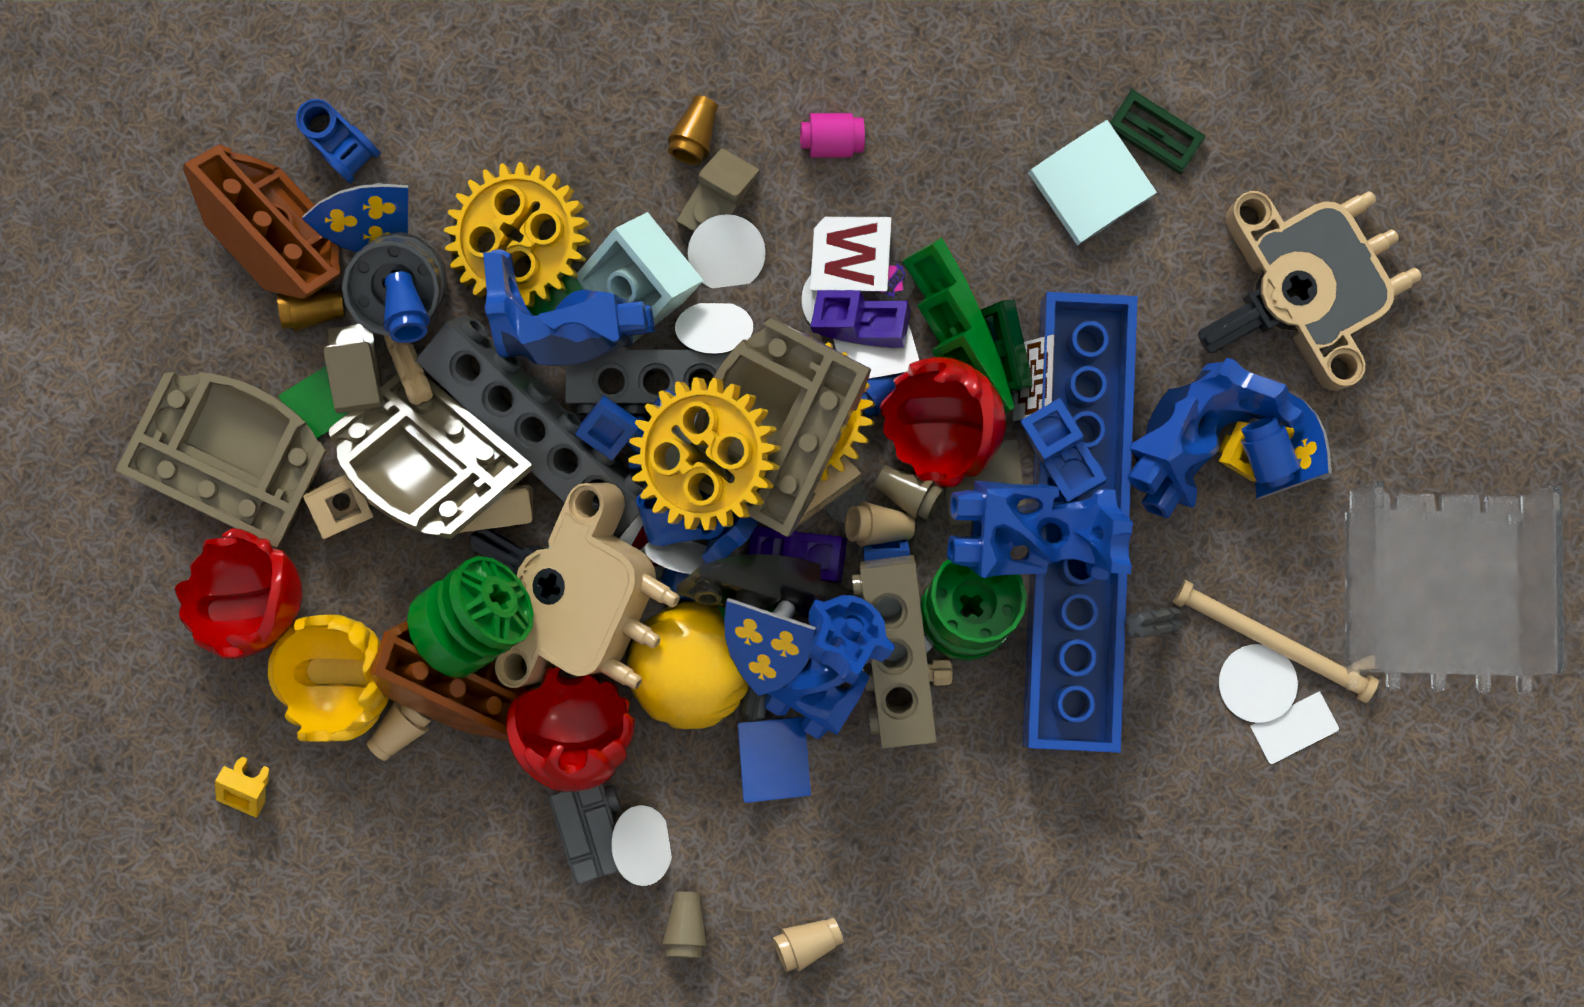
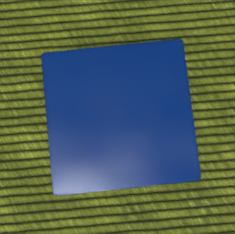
[738,717,811,803]

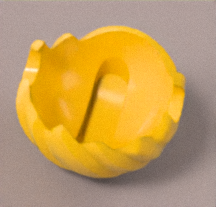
[627,602,749,729]
[268,614,388,742]

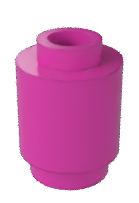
[800,113,865,158]

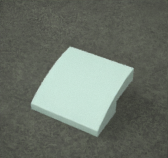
[1028,120,1157,246]

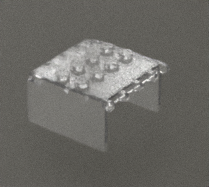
[1345,481,1564,694]

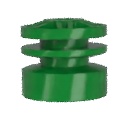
[407,556,534,678]
[920,560,1027,661]

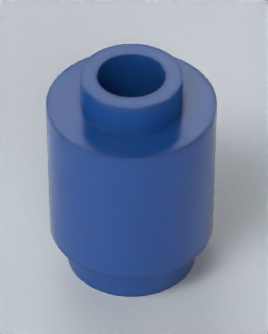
[1241,416,1300,487]

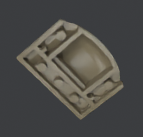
[691,318,871,537]
[115,372,327,548]
[329,373,533,539]

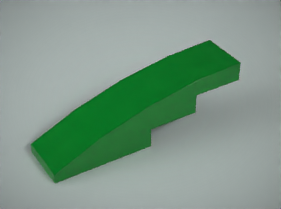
[902,237,1015,414]

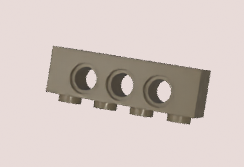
[852,555,937,749]

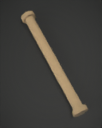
[1172,580,1379,703]

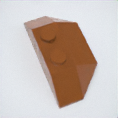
[183,144,340,299]
[370,620,527,741]

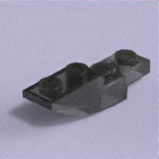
[676,554,854,618]

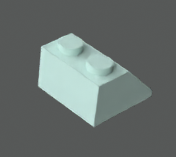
[577,212,704,343]

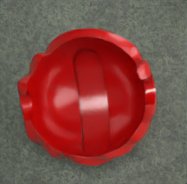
[880,357,1006,487]
[174,528,303,659]
[506,667,635,792]

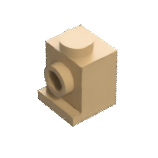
[303,475,373,539]

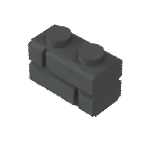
[548,783,622,885]

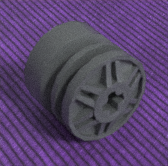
[342,232,447,337]

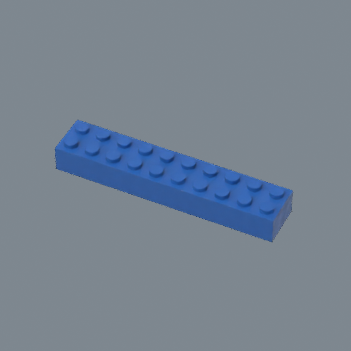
[1022,292,1138,753]

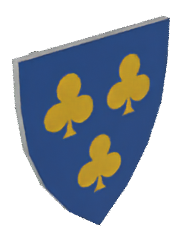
[302,183,408,253]
[1255,392,1332,499]
[724,598,816,696]

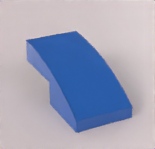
[1020,398,1107,502]

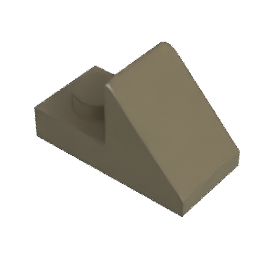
[676,148,760,233]
[324,324,381,413]

